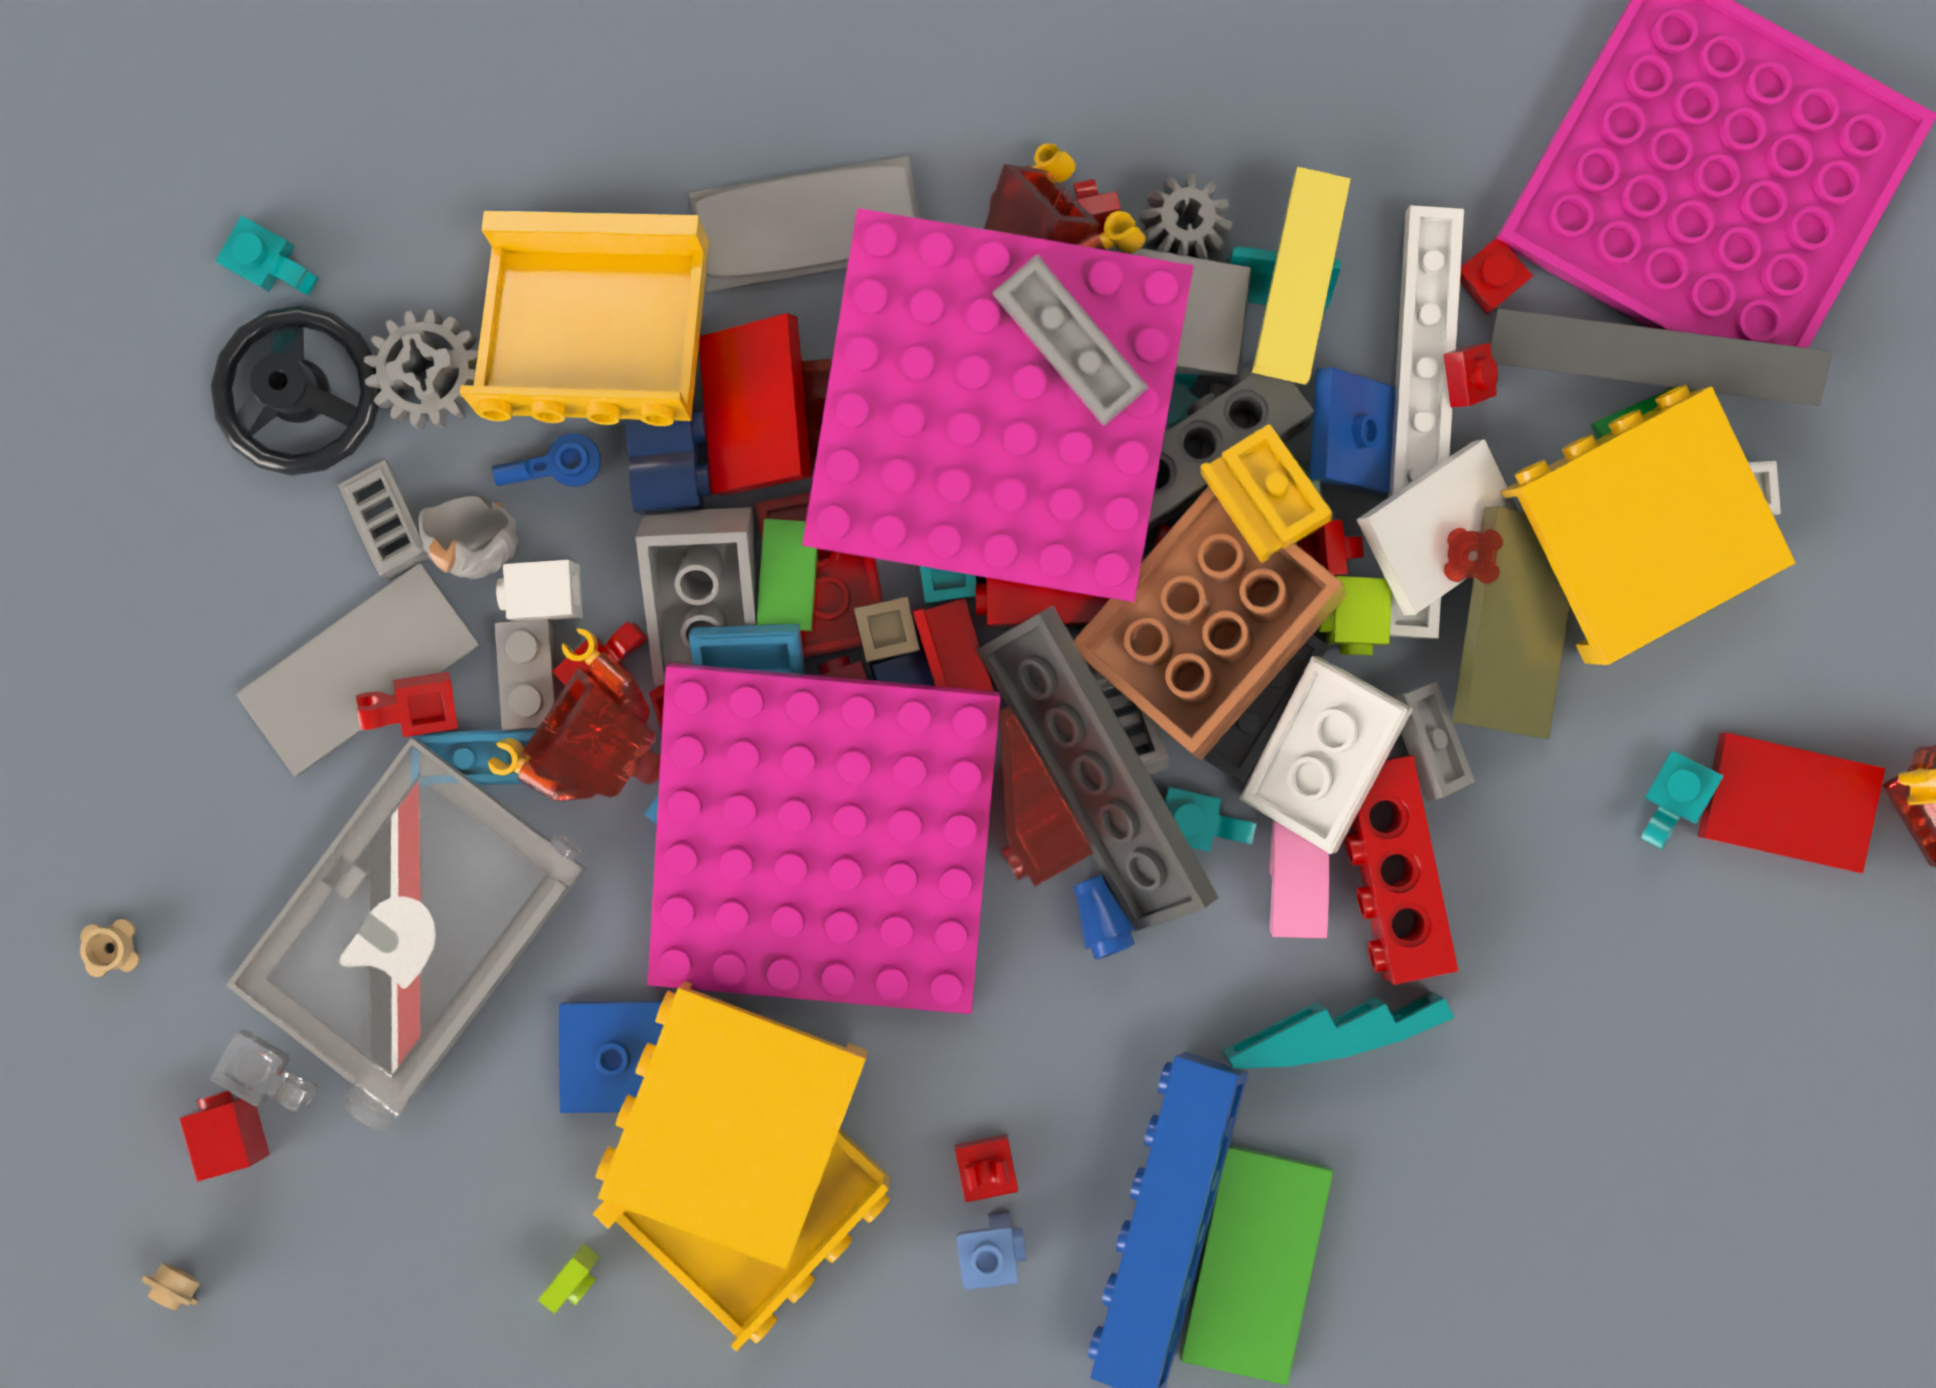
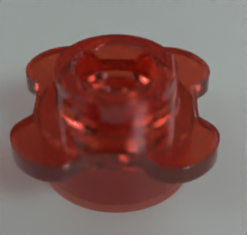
[1444,528,1503,584]

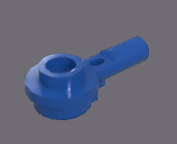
[492,434,601,487]

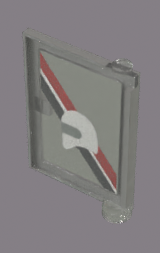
[226,738,586,1131]

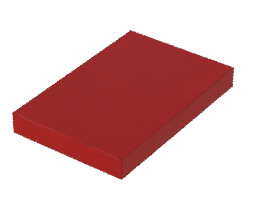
[699,313,812,496]
[755,492,884,659]
[1697,732,1885,874]

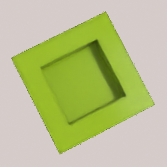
[537,1243,600,1314]

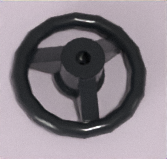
[211,305,381,476]

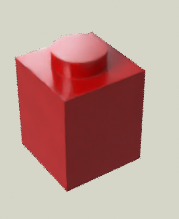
[179,1089,270,1182]

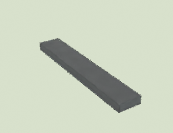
[1489,308,1833,406]

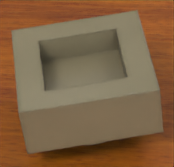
[854,596,920,663]

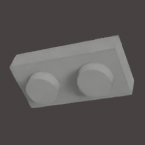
[494,619,560,730]
[1394,681,1475,802]

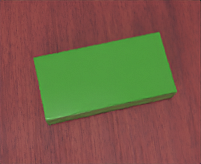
[757,519,818,632]

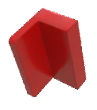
[913,598,993,691]

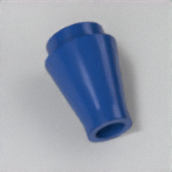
[1072,875,1136,960]

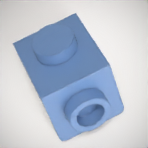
[957,1212,1027,1290]

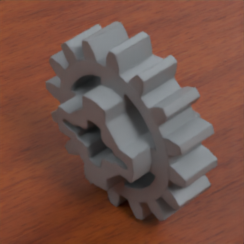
[364,309,478,430]

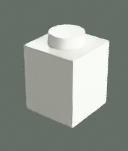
[496,560,583,621]

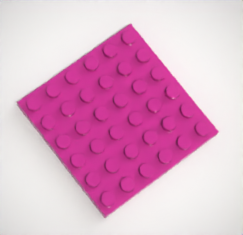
[1496,0,1936,348]
[802,208,1194,602]
[648,663,1001,1014]

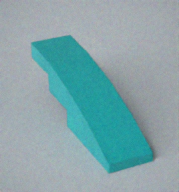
[1221,991,1455,1069]

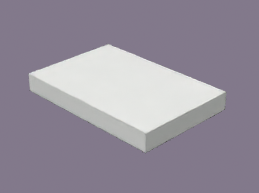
[1357,439,1518,616]
[1239,656,1413,854]

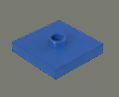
[1309,367,1395,494]
[559,1000,664,1113]

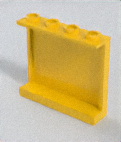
[460,211,709,426]
[1500,384,1796,665]
[595,981,868,1269]
[592,1129,891,1352]

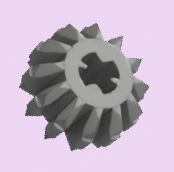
[1139,173,1232,260]

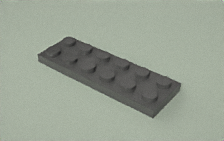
[976,606,1219,931]

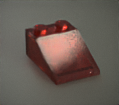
[998,706,1094,887]

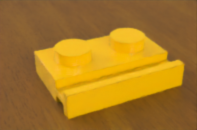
[1200,424,1332,563]

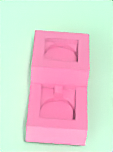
[1269,821,1329,939]

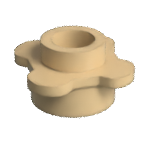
[80,919,140,977]
[141,1262,201,1311]

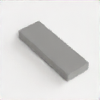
[993,255,1149,426]

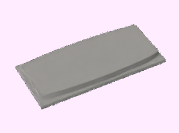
[689,156,919,293]
[236,562,480,777]

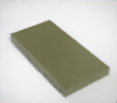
[1452,506,1569,739]

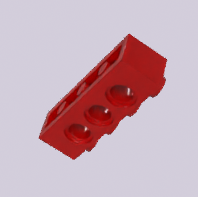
[1345,755,1459,985]

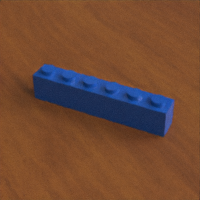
[1088,1052,1249,1388]

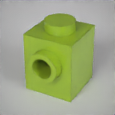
[1318,576,1392,656]

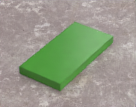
[1179,1145,1333,1386]

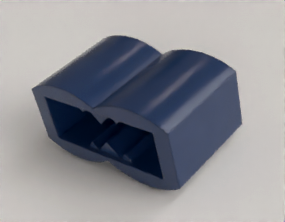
[624,402,712,515]

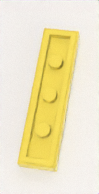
[1252,166,1351,385]

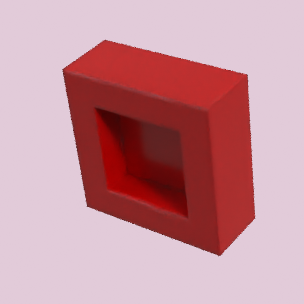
[1460,237,1533,315]
[1443,342,1498,408]

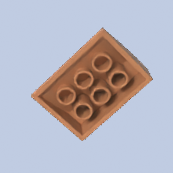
[1074,486,1346,761]

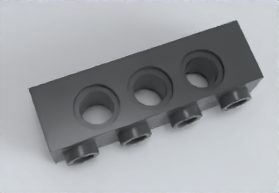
[1146,365,1314,535]

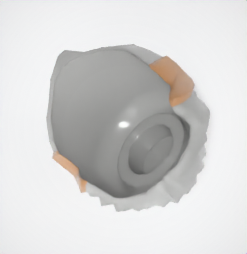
[419,496,519,579]

